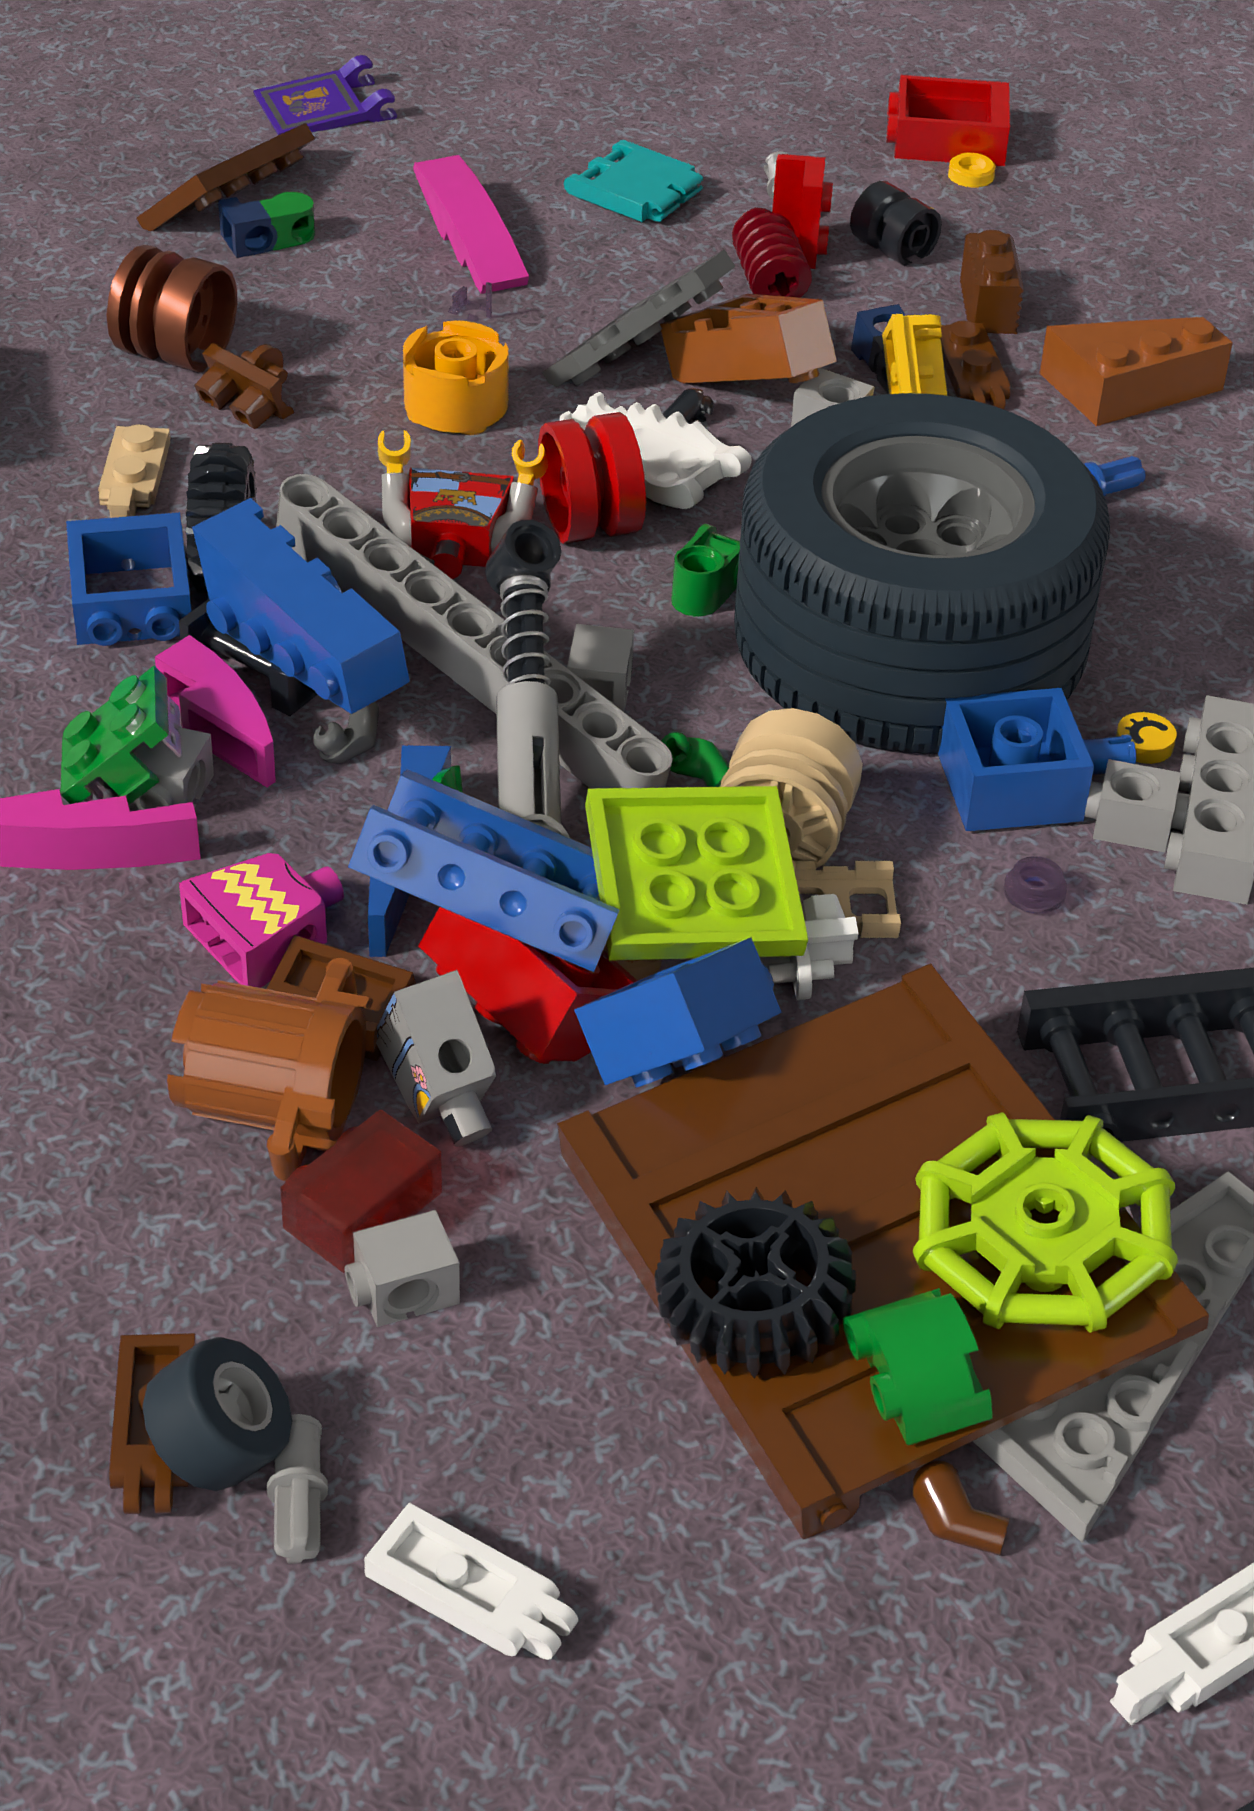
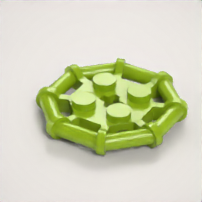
[913,1112,1178,1333]

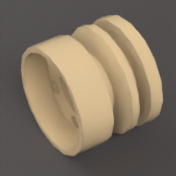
[720,708,863,868]

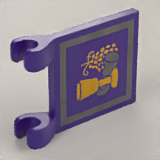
[253,55,397,135]

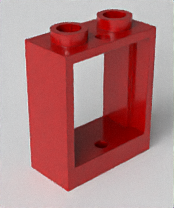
[886,75,1010,166]

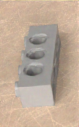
[1164,695,1254,905]

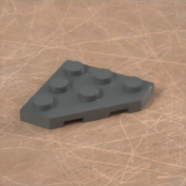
[542,249,735,387]

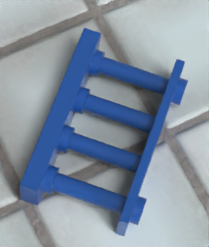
[348,769,620,972]

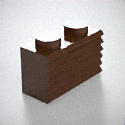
[960,230,1024,334]

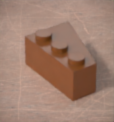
[660,294,837,383]
[1040,317,1233,426]

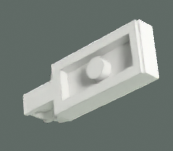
[1110,1563,1254,1726]

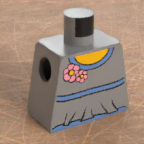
[376,970,496,1147]

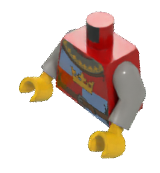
[378,430,548,580]

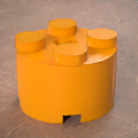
[403,320,509,435]

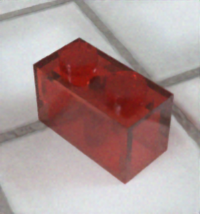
[280,1109,442,1273]

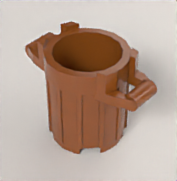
[167,958,378,1181]

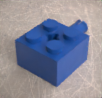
[937,688,1136,831]
[574,938,782,1087]

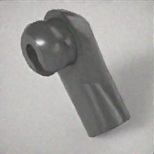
[313,702,379,764]

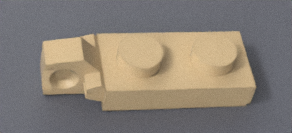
[98,425,171,518]

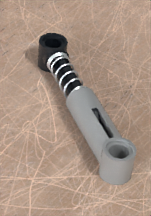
[485,520,570,838]

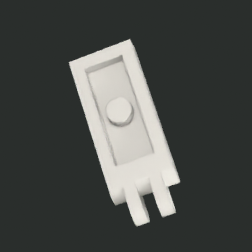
[364,1503,578,1660]

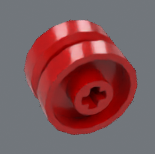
[538,412,646,544]

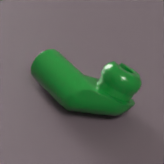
[661,732,729,787]

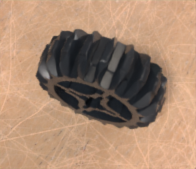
[185,443,257,593]
[655,1187,856,1379]

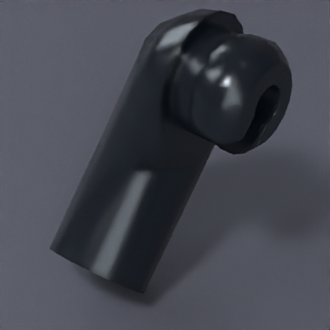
[663,388,714,423]

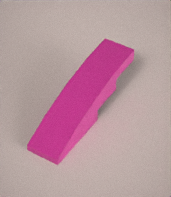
[413,155,529,294]
[0,789,201,870]

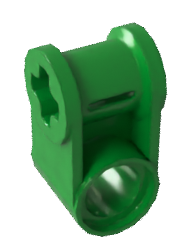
[671,523,740,617]

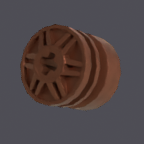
[106,245,238,373]

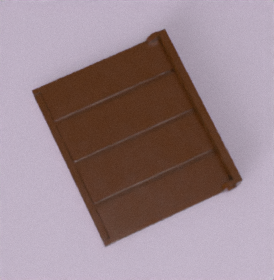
[557,963,1209,1540]

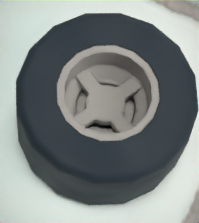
[142,1337,293,1491]

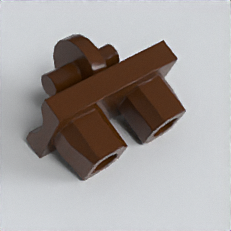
[194,343,295,429]

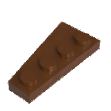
[136,122,315,231]

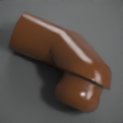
[913,1460,1010,1556]

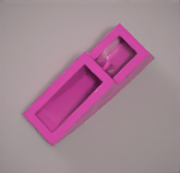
[155,635,276,788]

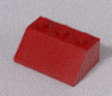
[418,907,638,1064]

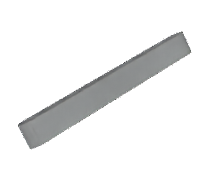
[276,474,672,789]

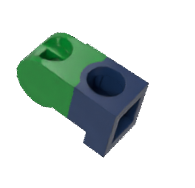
[218,192,315,258]

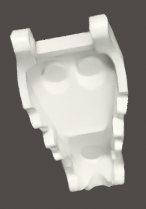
[560,392,751,509]

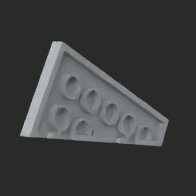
[973,1171,1254,1543]

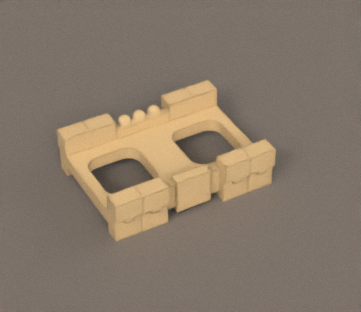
[792,861,901,938]

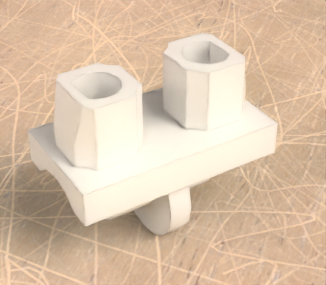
[760,894,859,1000]

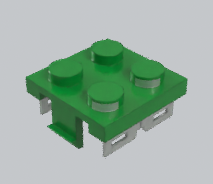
[60,665,181,804]

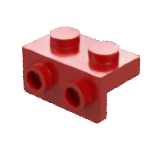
[772,154,833,269]

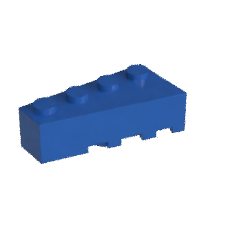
[192,498,410,714]

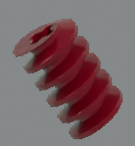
[732,207,812,298]

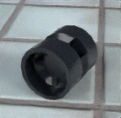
[850,181,942,266]

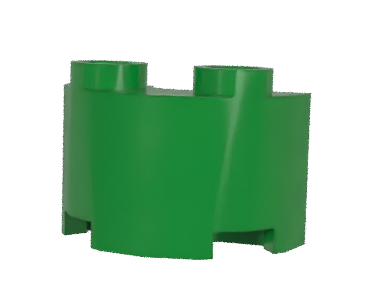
[843,1288,993,1446]

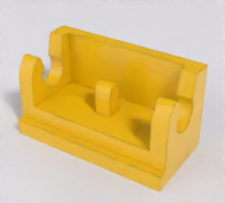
[882,314,947,396]

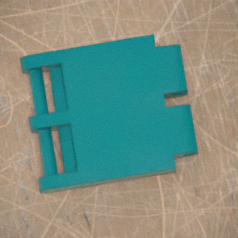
[564,140,704,222]

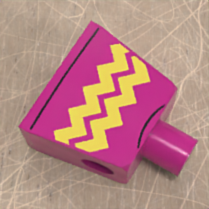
[179,853,344,988]

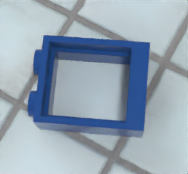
[66,512,191,646]

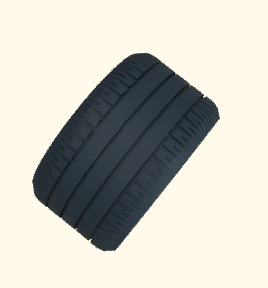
[734,393,1110,754]

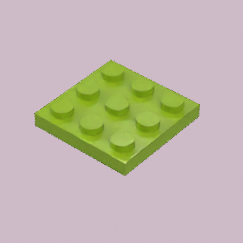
[585,786,808,961]

